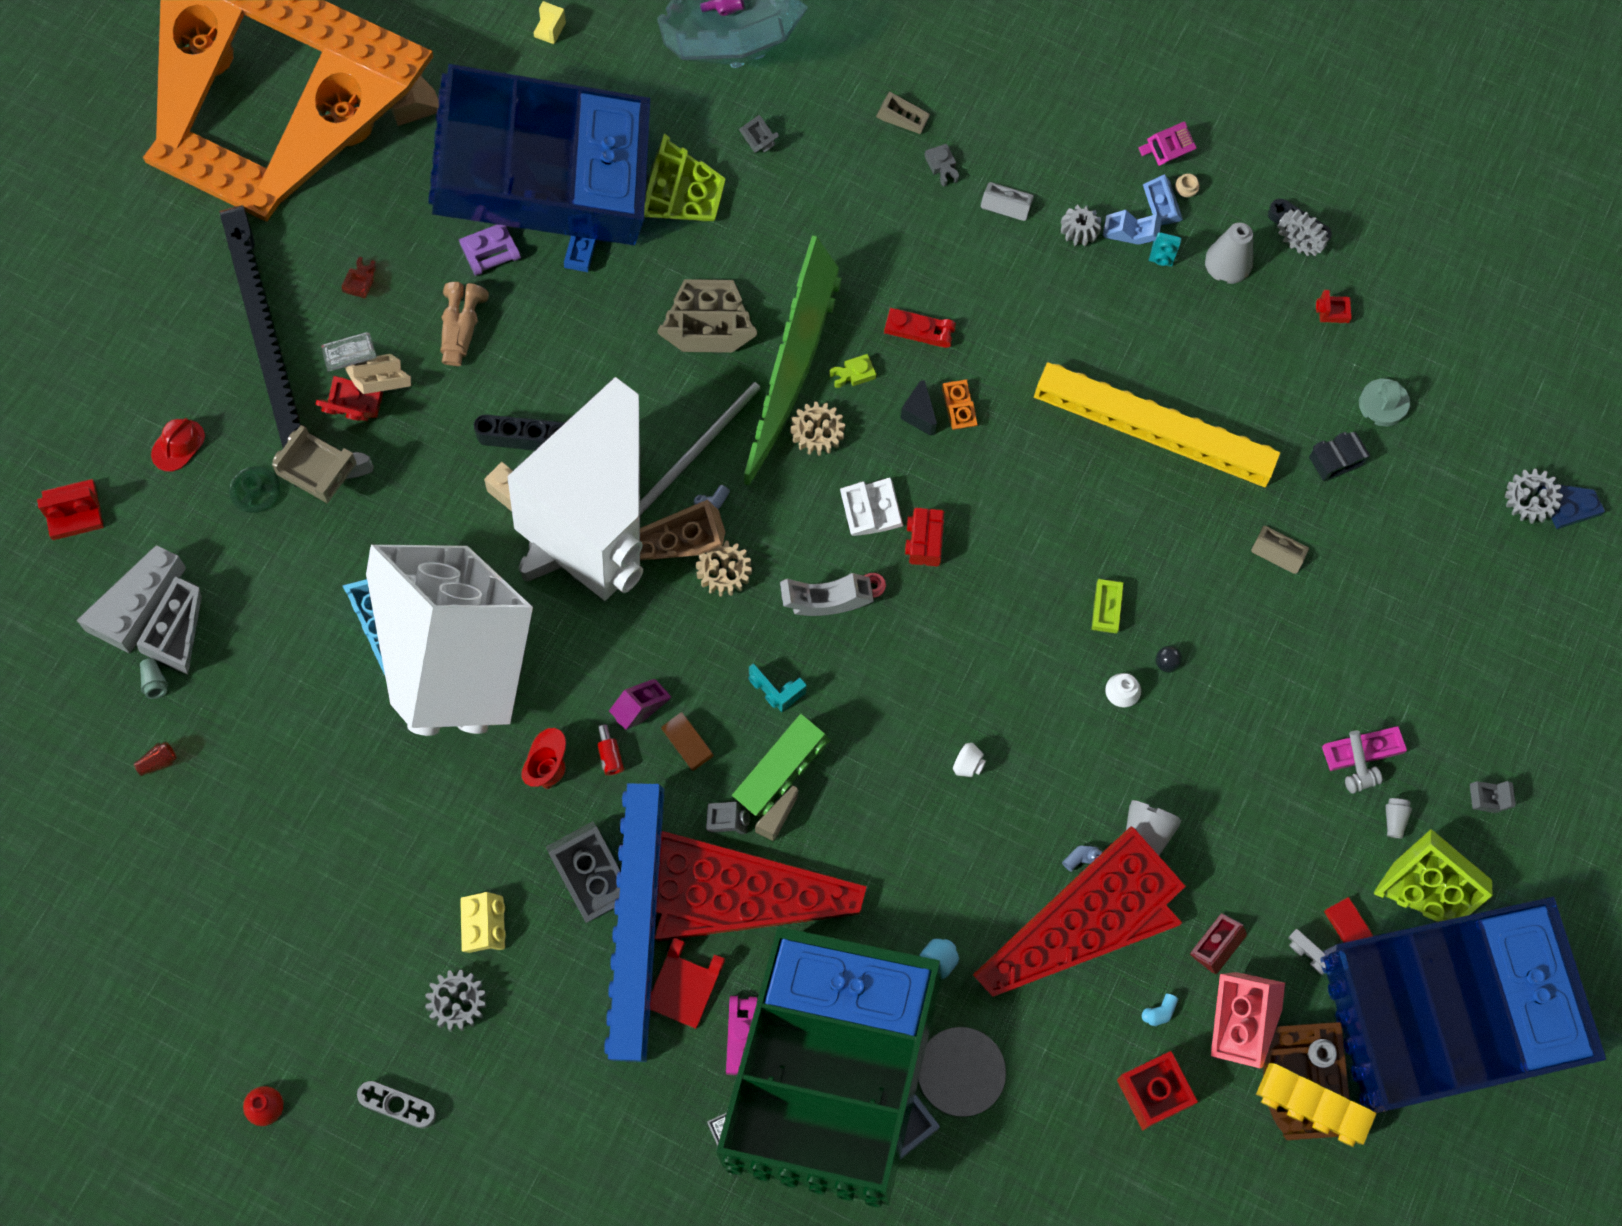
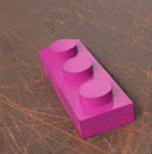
[1322,726,1407,771]

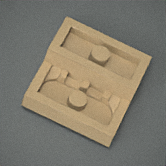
[344,354,411,394]

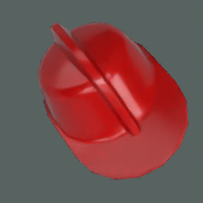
[151,418,205,471]
[522,728,566,789]

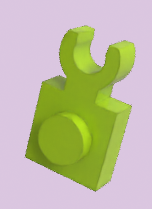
[830,354,876,388]

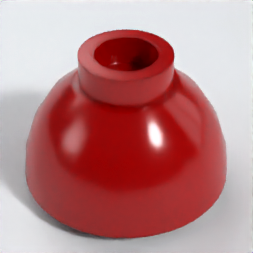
[243,1086,283,1126]

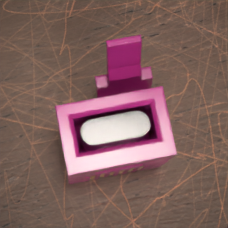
[1139,121,1196,166]

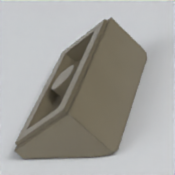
[1251,526,1309,574]

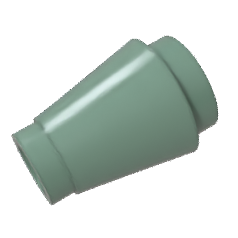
[140,658,168,699]

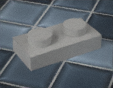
[1288,929,1338,976]

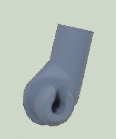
[694,485,730,509]
[1062,845,1102,872]

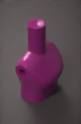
[700,0,745,16]

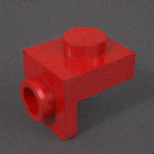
[1316,290,1351,323]

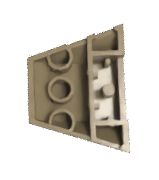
[658,279,757,353]

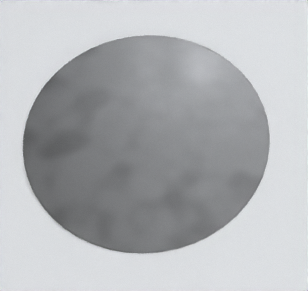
[919,1027,1006,1116]

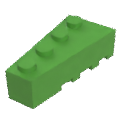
[732,714,831,818]

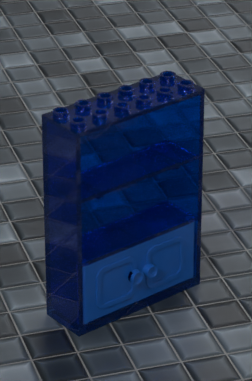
[428,64,650,245]
[1320,897,1606,1113]

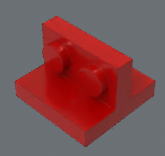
[37,479,104,540]

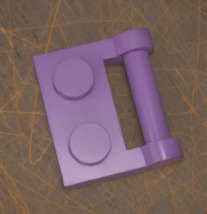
[459,222,521,276]

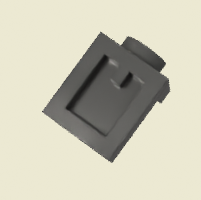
[706,802,750,834]

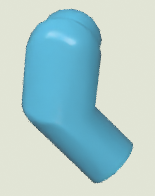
[1142,994,1179,1026]

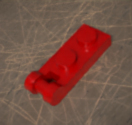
[884,308,956,348]

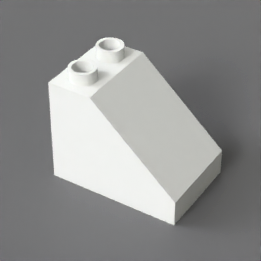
[507,377,643,601]
[366,545,533,736]

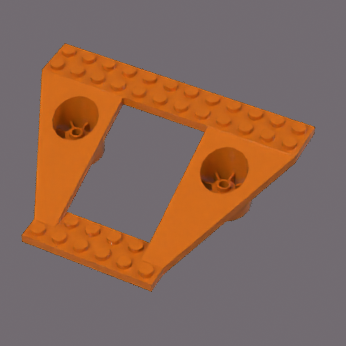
[143,0,433,222]

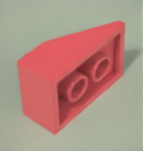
[1211,972,1285,1068]

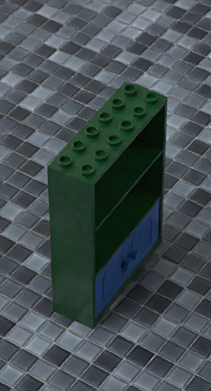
[716,926,942,1208]

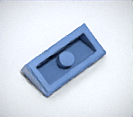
[1143,174,1183,225]

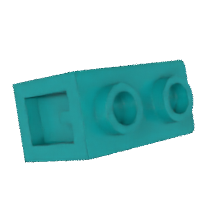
[1149,232,1181,266]
[748,664,807,712]

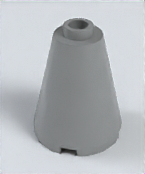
[1205,223,1253,284]
[1126,800,1181,856]

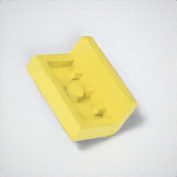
[461,892,506,953]

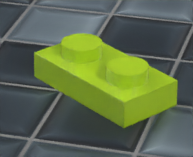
[1091,579,1123,633]

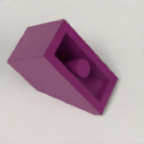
[609,679,671,729]

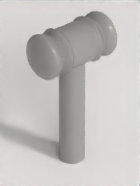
[1345,731,1383,794]

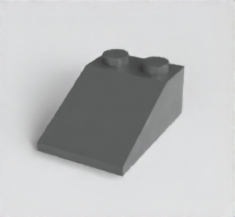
[546,821,620,923]

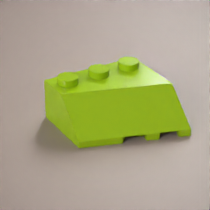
[1374,829,1493,929]

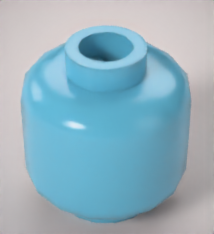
[919,939,959,979]

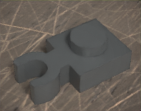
[924,144,959,187]

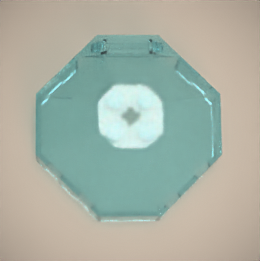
[657,0,808,68]

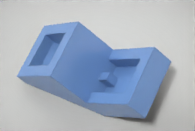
[1103,210,1162,245]

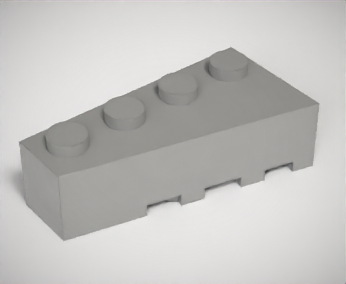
[77,545,186,654]

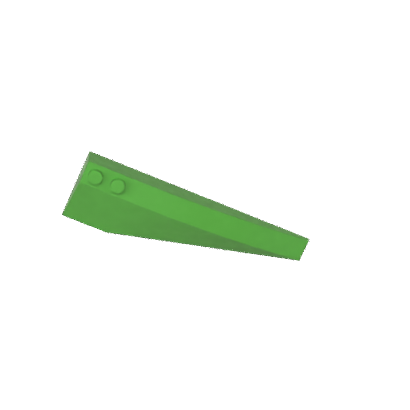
[744,235,842,485]

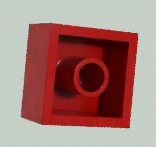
[1117,1051,1198,1131]

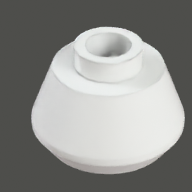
[1106,673,1141,707]
[953,743,986,777]

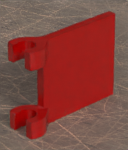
[650,938,725,1029]

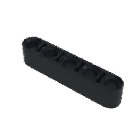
[474,415,565,451]

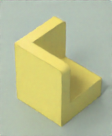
[534,1,566,44]

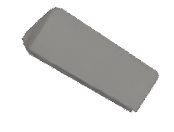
[981,182,1034,221]

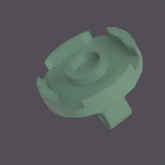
[1359,378,1410,427]

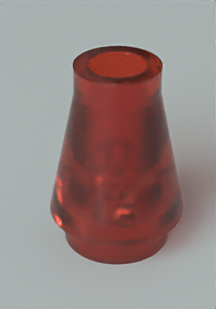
[134,741,177,776]

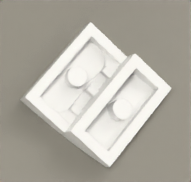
[840,478,903,536]

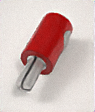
[597,725,624,776]

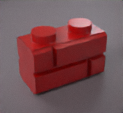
[905,508,944,567]

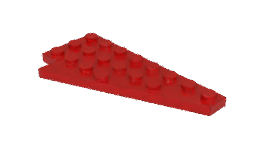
[973,826,1185,997]

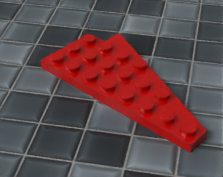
[655,831,867,941]

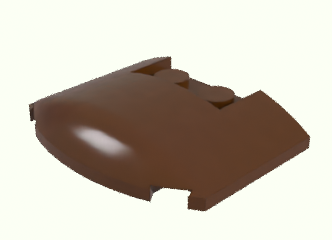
[1263,1022,1350,1140]

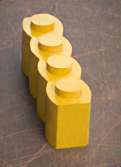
[1256,1063,1376,1147]

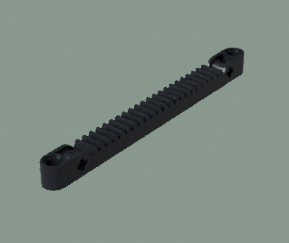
[219,205,301,487]

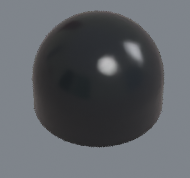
[1155,645,1182,673]

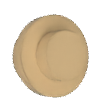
[1175,174,1199,197]

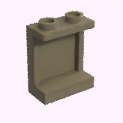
[272,425,357,504]

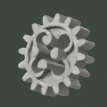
[1277,210,1329,256]
[1504,469,1563,524]
[425,970,486,1032]

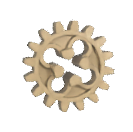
[791,402,845,456]
[696,541,752,596]

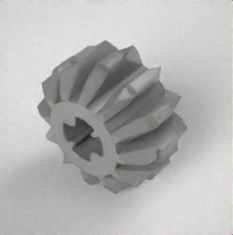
[1061,204,1101,247]

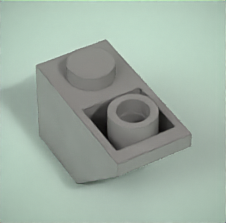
[519,542,562,581]

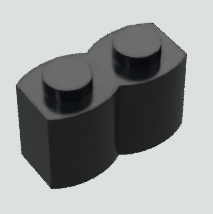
[1309,432,1371,482]

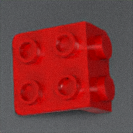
[315,376,383,421]

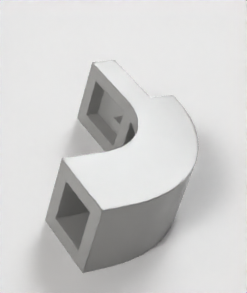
[780,573,874,616]

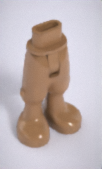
[440,282,489,366]

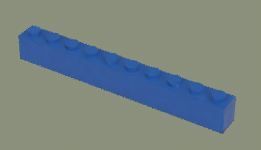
[605,783,664,1062]

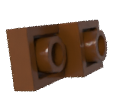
[660,712,714,771]

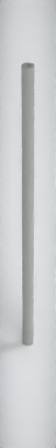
[571,382,761,580]

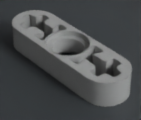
[357,1081,436,1129]

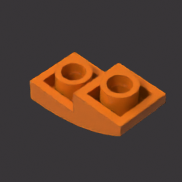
[942,380,977,430]

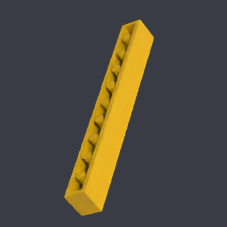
[1034,362,1280,487]

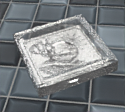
[321,332,377,372]

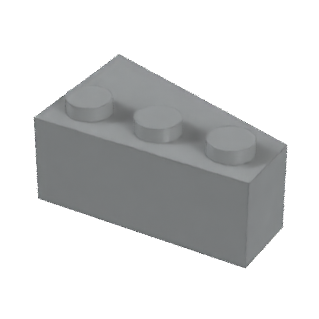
[137,577,202,675]

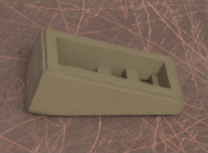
[876,91,930,134]
[755,786,798,841]

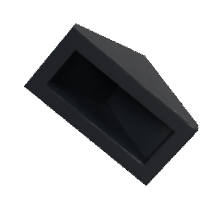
[900,380,937,436]

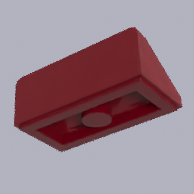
[1190,913,1247,974]

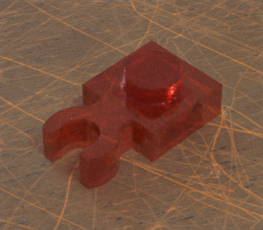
[342,257,375,299]

